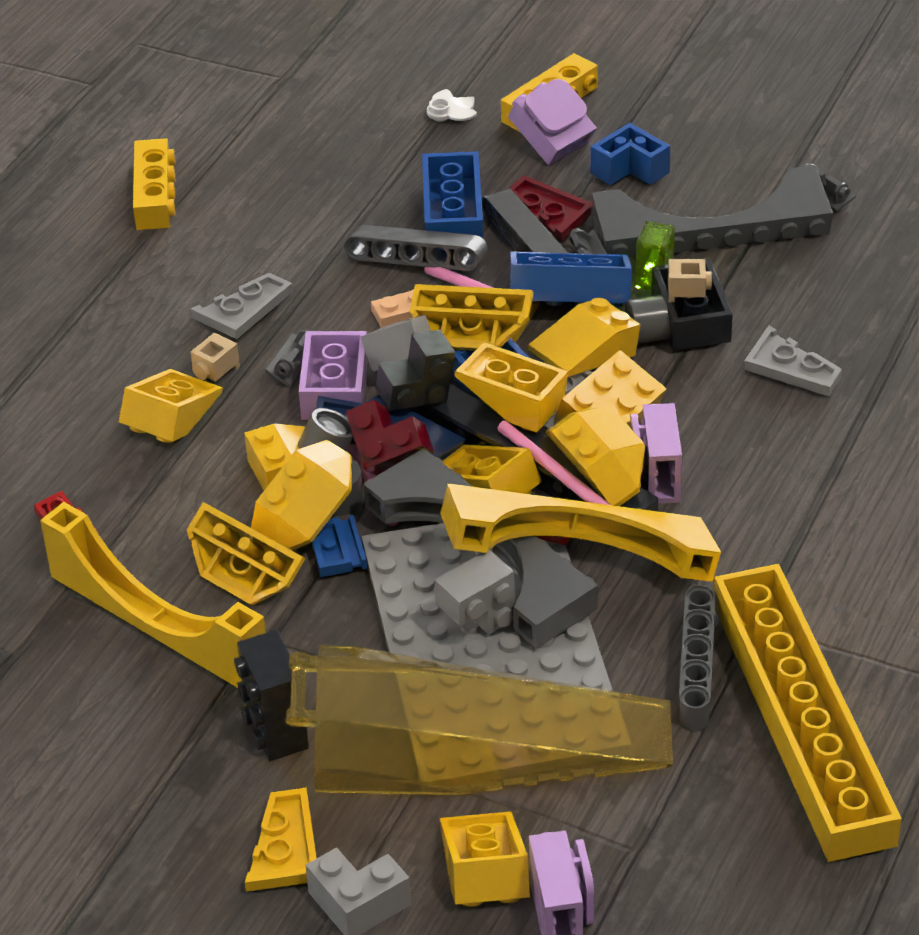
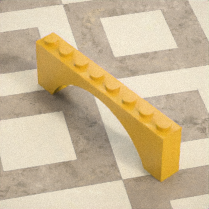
[440,483,721,582]
[40,502,266,688]

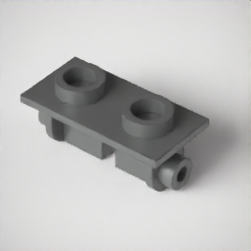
[803,164,857,212]
[569,228,607,254]
[265,329,312,387]

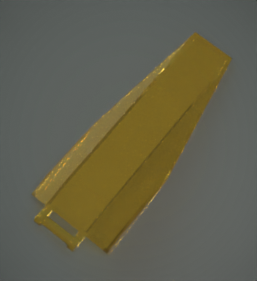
[286,645,673,795]

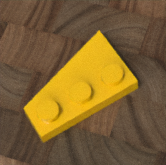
[245,788,317,892]

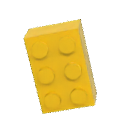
[553,350,667,427]

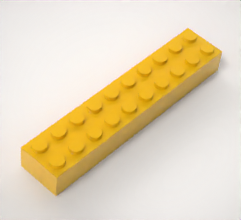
[714,564,902,862]

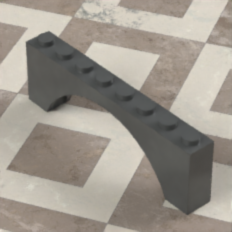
[591,165,833,258]
[363,448,598,649]

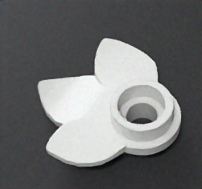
[427,89,477,122]

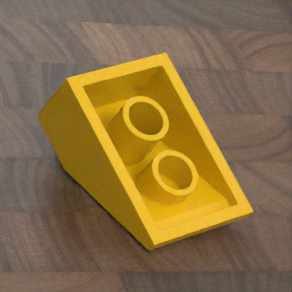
[528,298,641,377]
[455,342,568,433]
[119,369,223,443]
[244,424,348,490]
[442,445,542,494]
[440,812,530,907]

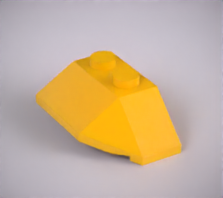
[409,284,534,351]
[545,405,645,506]
[251,440,352,551]
[187,502,306,606]

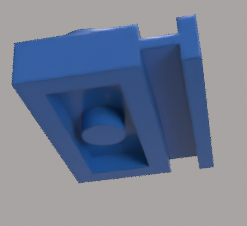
[311,515,367,577]

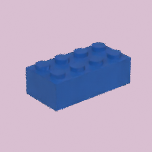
[422,151,483,251]
[509,252,632,307]

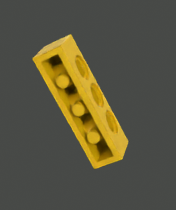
[501,53,598,132]
[133,138,175,230]

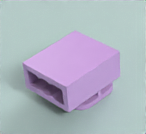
[508,79,597,166]
[630,403,682,503]
[529,831,594,935]

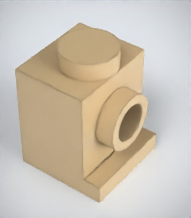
[668,259,712,302]
[190,333,240,382]

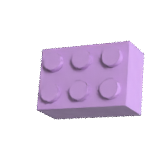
[299,331,368,420]

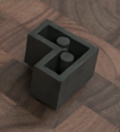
[376,330,455,411]

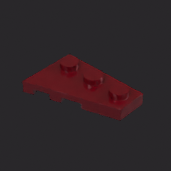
[509,175,591,242]

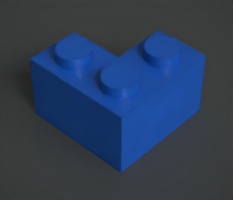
[590,123,670,185]

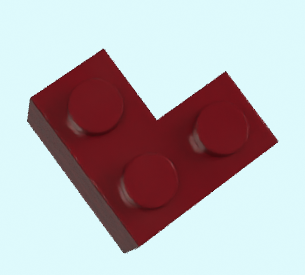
[346,400,435,476]

